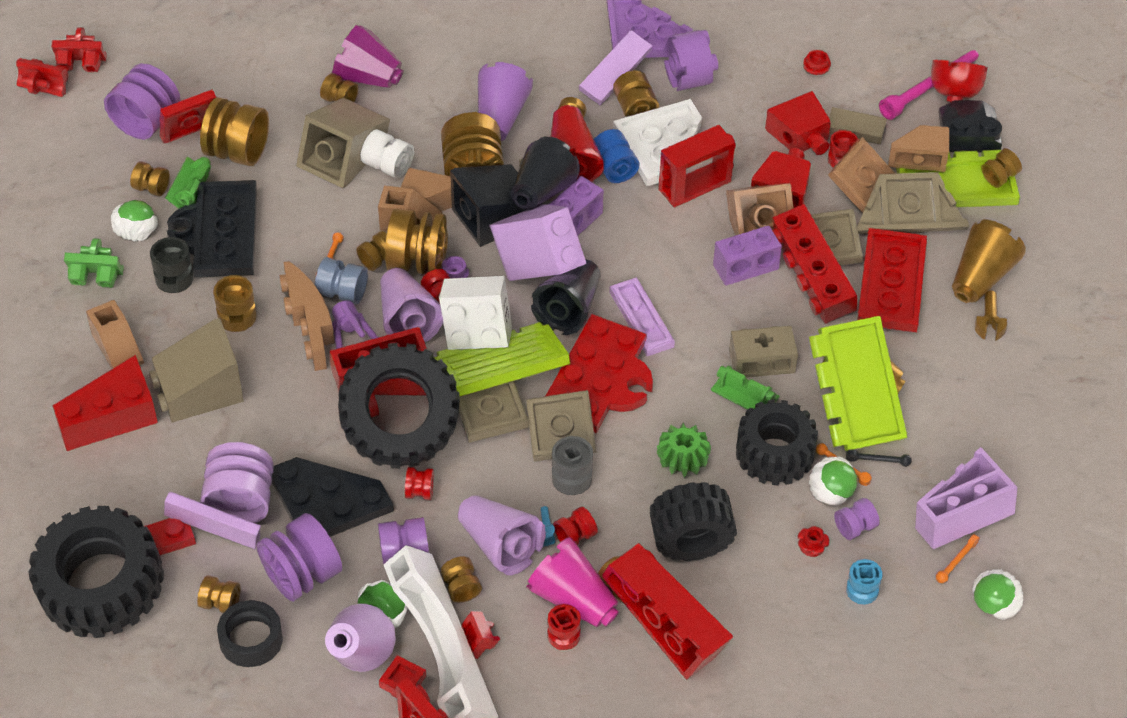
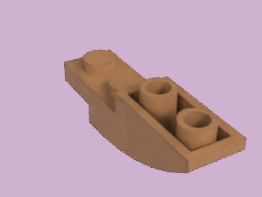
[279,261,334,371]

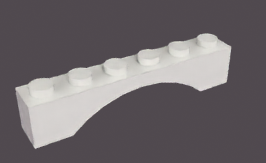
[383,545,498,718]

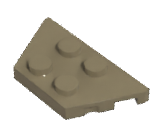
[857,172,969,234]

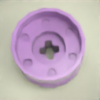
[200,442,274,523]

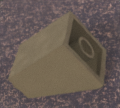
[296,98,390,188]
[149,318,244,422]

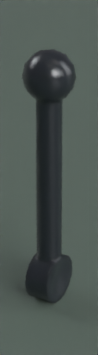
[846,449,912,467]

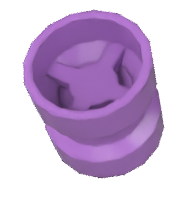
[834,498,880,540]

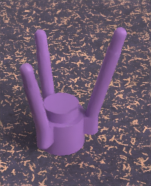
[332,300,378,349]

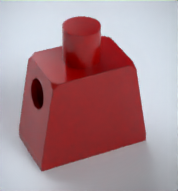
[765,91,831,155]
[751,148,811,208]

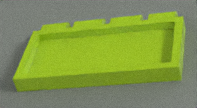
[896,150,1020,207]
[809,316,908,451]
[434,322,570,397]

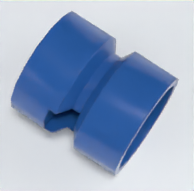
[594,129,640,183]

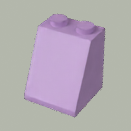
[489,204,587,281]

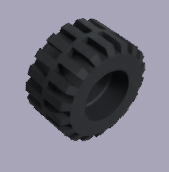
[736,399,818,486]
[649,482,737,561]

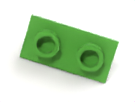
[165,157,211,209]
[711,366,780,410]

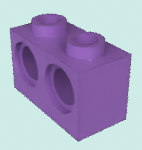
[549,176,604,236]
[713,226,782,286]

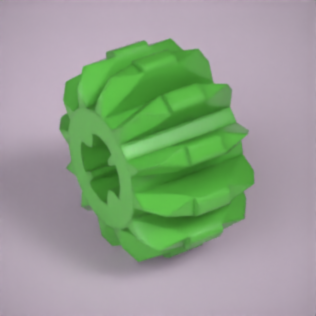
[657,422,711,477]

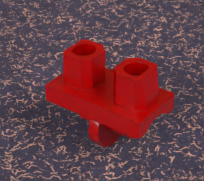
[51,27,107,72]
[16,58,68,97]

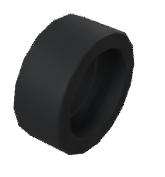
[217,600,283,668]

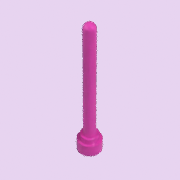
[879,50,979,120]

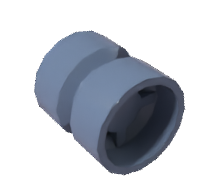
[315,257,368,305]

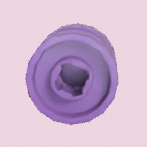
[378,517,429,564]

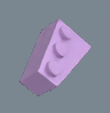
[915,447,1018,549]

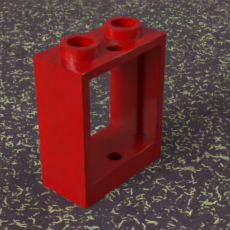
[658,125,736,208]

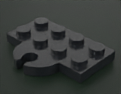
[166,180,257,277]

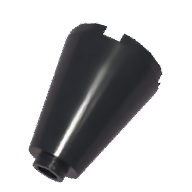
[511,136,580,210]
[531,259,601,335]

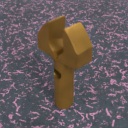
[975,290,1007,341]

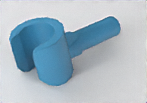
[540,506,556,547]

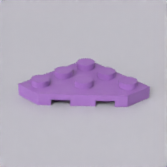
[606,0,693,58]

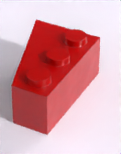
[330,327,427,396]
[52,355,158,451]

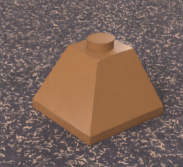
[726,183,793,236]

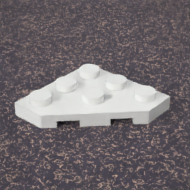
[613,99,702,186]

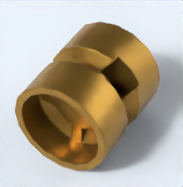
[613,70,659,117]
[213,275,257,332]

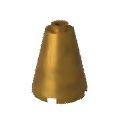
[952,219,1026,303]

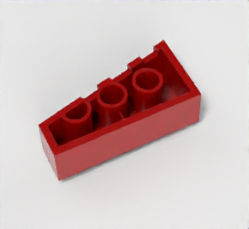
[602,543,734,680]

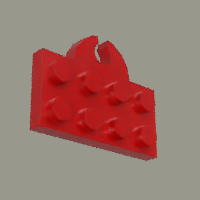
[545,314,653,433]

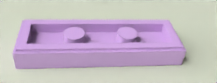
[579,30,652,106]
[609,277,675,357]
[164,492,261,549]

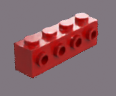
[772,204,857,324]

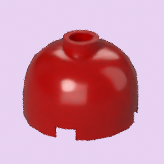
[931,60,988,102]

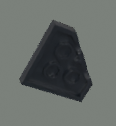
[272,457,394,537]

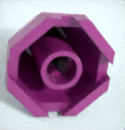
[332,25,404,88]

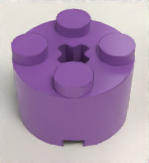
[663,30,718,91]

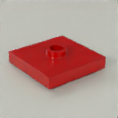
[160,89,216,143]

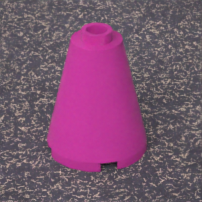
[526,537,619,627]

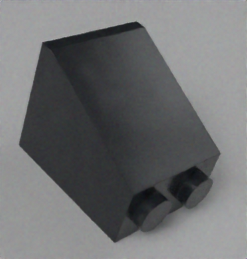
[450,164,543,247]

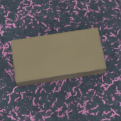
[829,107,887,144]

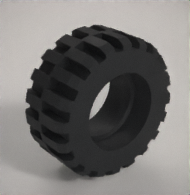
[338,343,460,469]
[28,505,164,638]

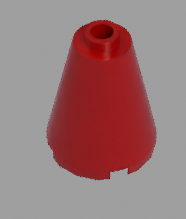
[550,105,604,182]

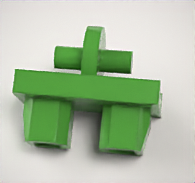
[64,238,124,288]

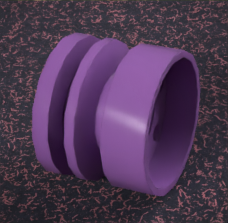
[104,63,181,140]
[256,513,342,602]

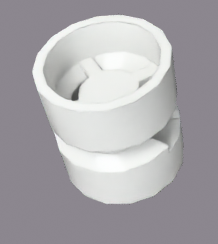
[360,129,414,179]

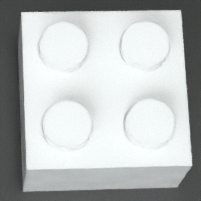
[439,276,512,350]

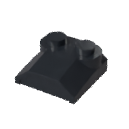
[938,100,1002,153]

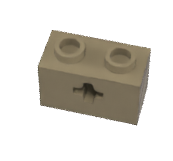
[729,326,798,378]

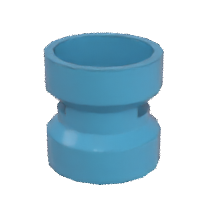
[846,559,882,605]

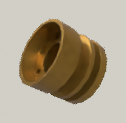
[200,97,269,166]
[441,112,504,176]
[385,209,448,274]

